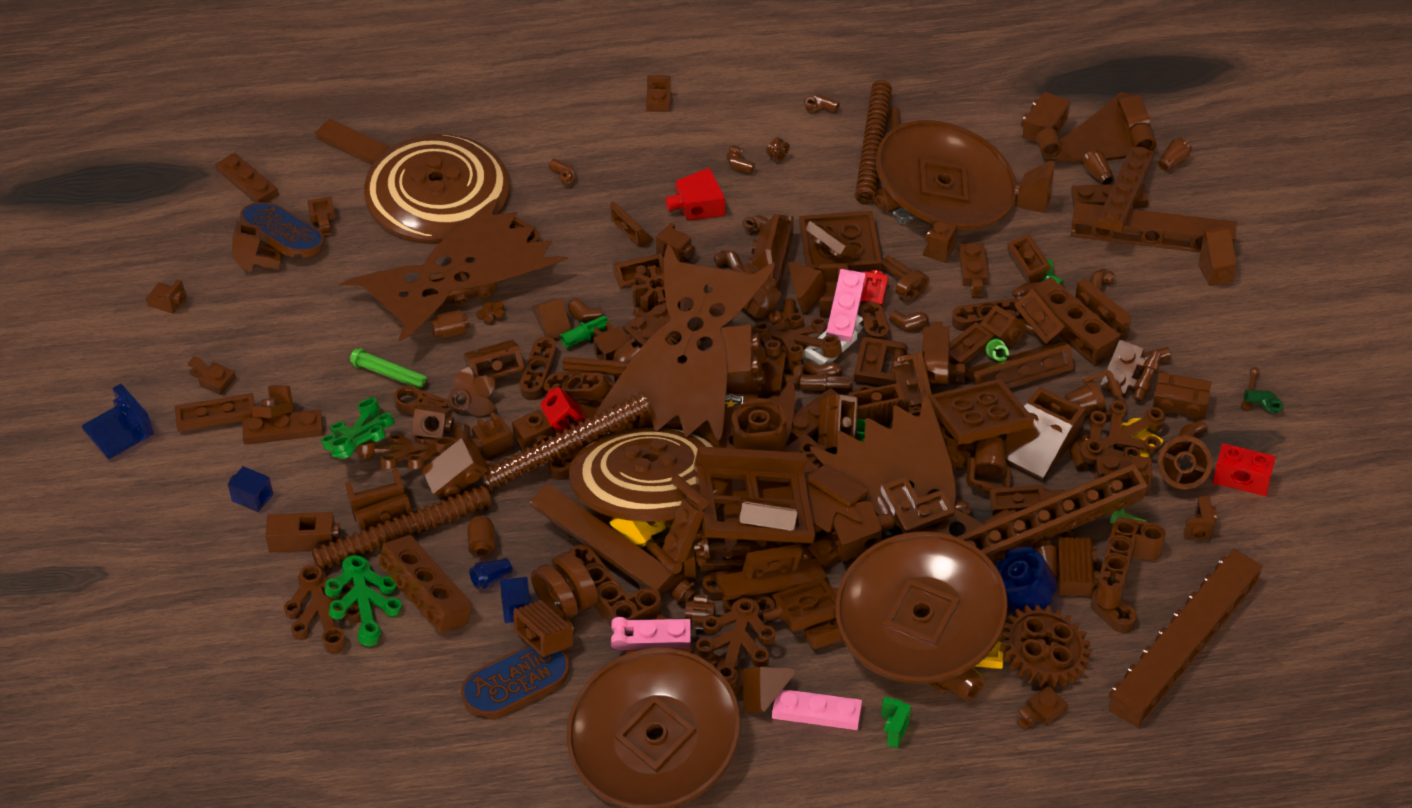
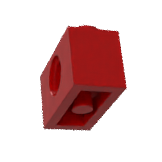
[1213,443,1276,496]

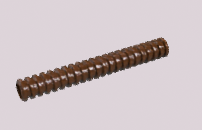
[855,80,892,204]
[481,391,652,491]
[312,485,492,571]

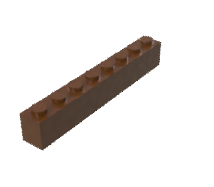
[1109,549,1263,728]

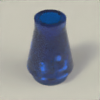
[469,558,512,589]

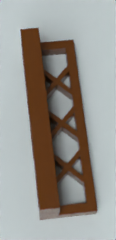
[965,342,1075,388]

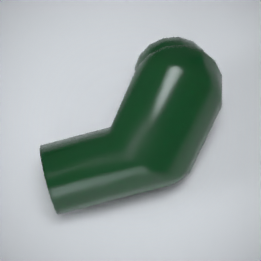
[1244,390,1283,414]

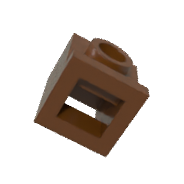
[923,221,957,263]
[656,223,696,263]

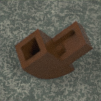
[232,221,281,272]

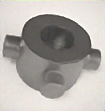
[893,207,914,224]

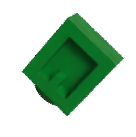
[881,697,911,749]

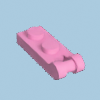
[611,617,691,650]

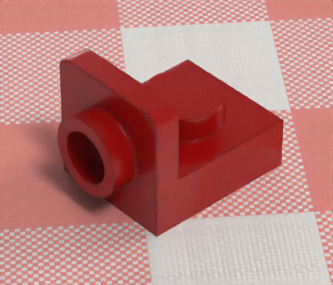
[860,270,889,307]

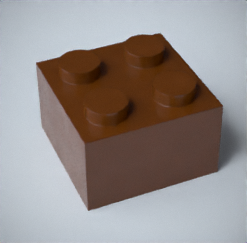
[720,325,766,396]

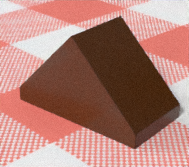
[788,261,827,314]
[531,298,571,341]
[743,667,796,714]

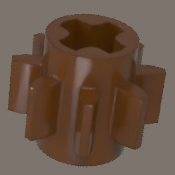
[685,595,715,630]

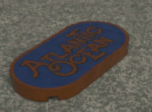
[240,202,324,258]
[461,645,569,719]

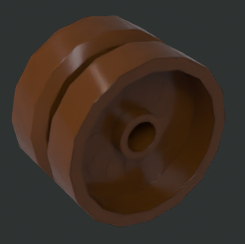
[531,552,598,621]

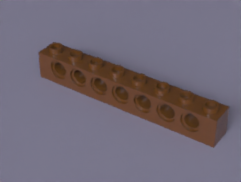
[957,464,1148,563]

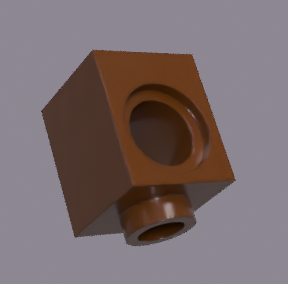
[412,404,455,438]

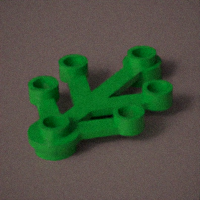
[321,398,395,459]
[324,555,402,647]

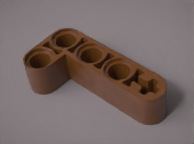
[1096,517,1166,609]
[569,545,661,636]

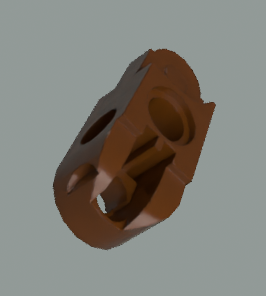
[922,321,950,384]

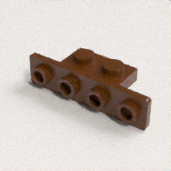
[415,272,497,310]
[716,544,827,600]

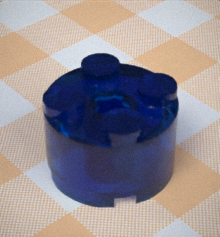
[995,547,1057,612]

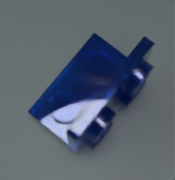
[82,383,154,459]

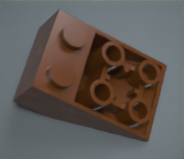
[1004,386,1086,480]

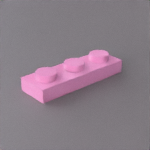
[826,269,866,342]
[772,689,862,730]

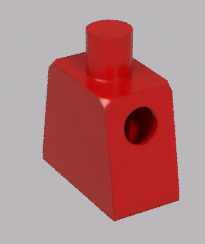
[665,168,725,220]
[540,387,588,446]

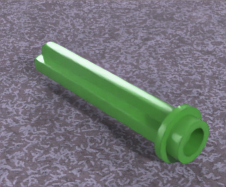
[350,348,427,389]

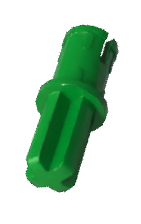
[560,316,609,349]

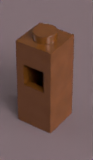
[265,512,340,553]

